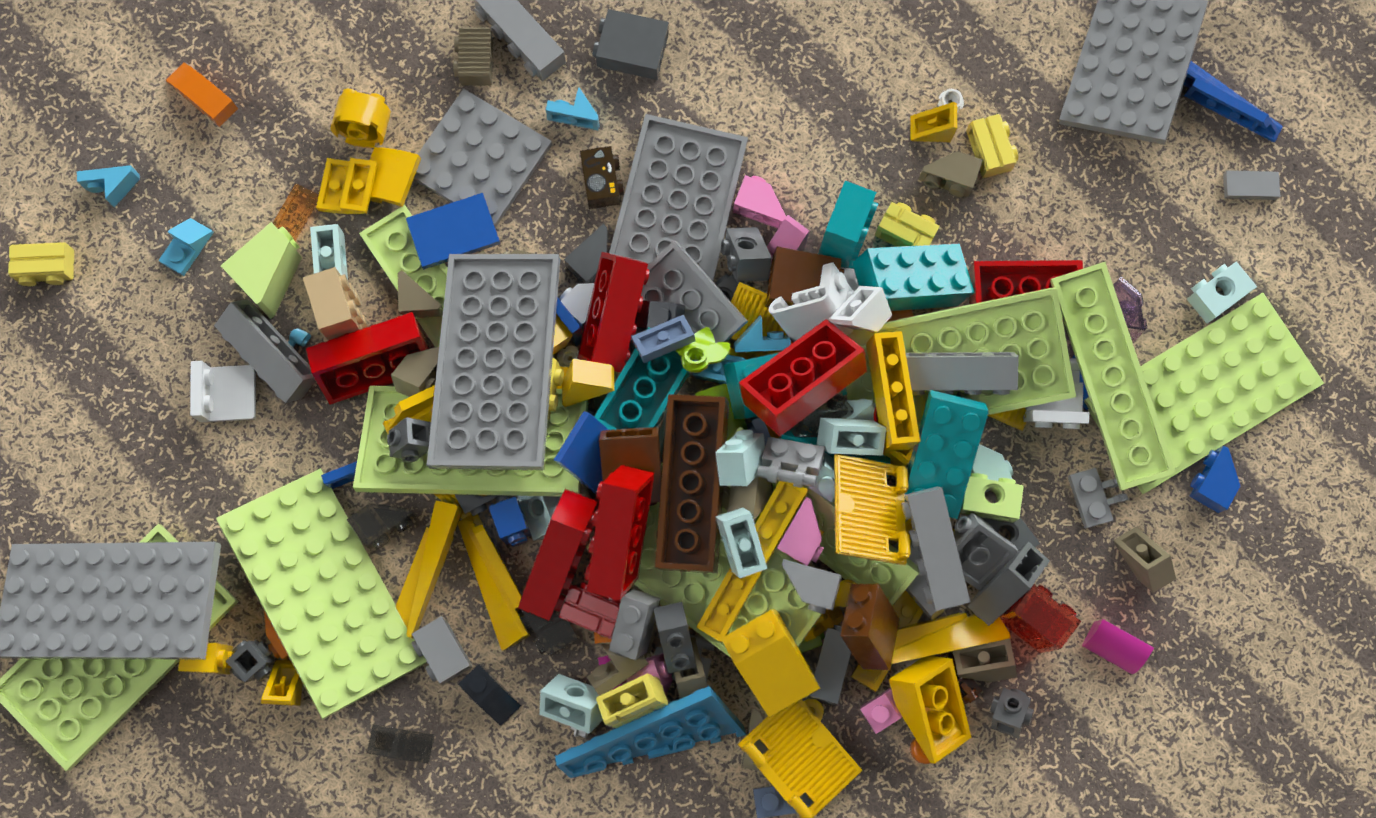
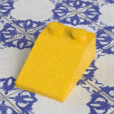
[721,609,821,717]
[889,656,972,764]

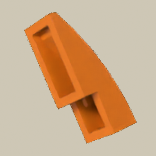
[166,62,238,127]

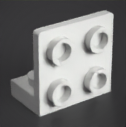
[190,361,256,422]

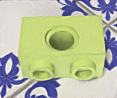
[959,473,1024,523]

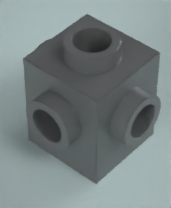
[387,417,431,462]
[226,640,276,683]
[990,688,1034,739]

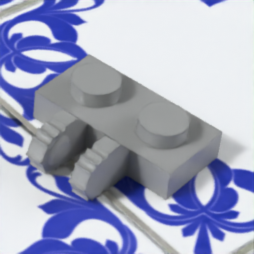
[1067,468,1129,529]

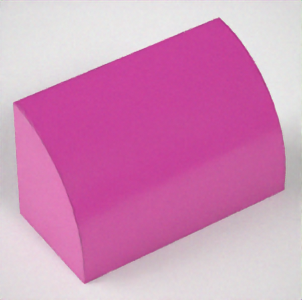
[1082,619,1154,674]

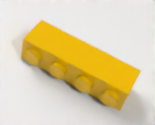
[866,331,920,452]

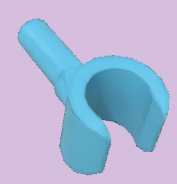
[288,329,311,347]

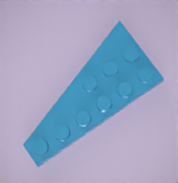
[555,686,747,778]

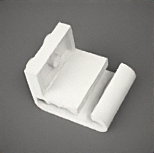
[769,262,855,343]
[1023,358,1089,429]

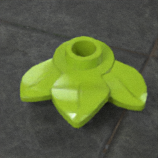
[675,327,730,373]

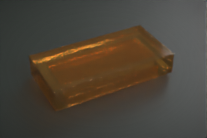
[273,183,319,241]

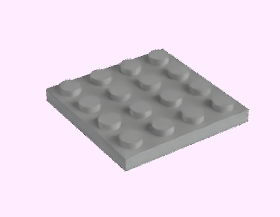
[413,89,552,228]
[628,240,748,379]

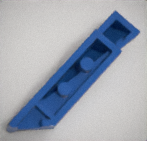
[1183,61,1283,142]

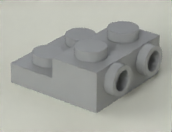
[953,512,1018,590]

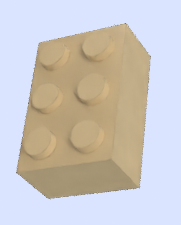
[303,267,369,340]

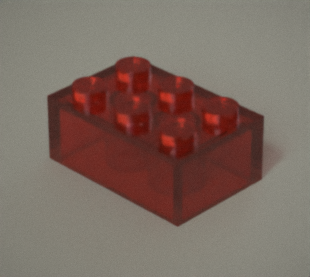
[1000,584,1082,653]

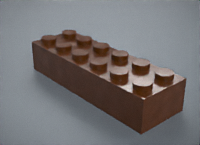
[655,394,729,574]

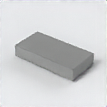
[1223,170,1280,200]

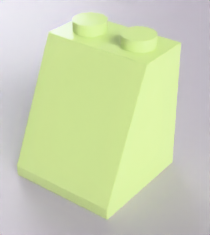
[221,222,302,319]

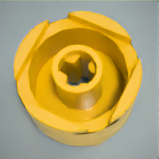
[330,88,391,148]

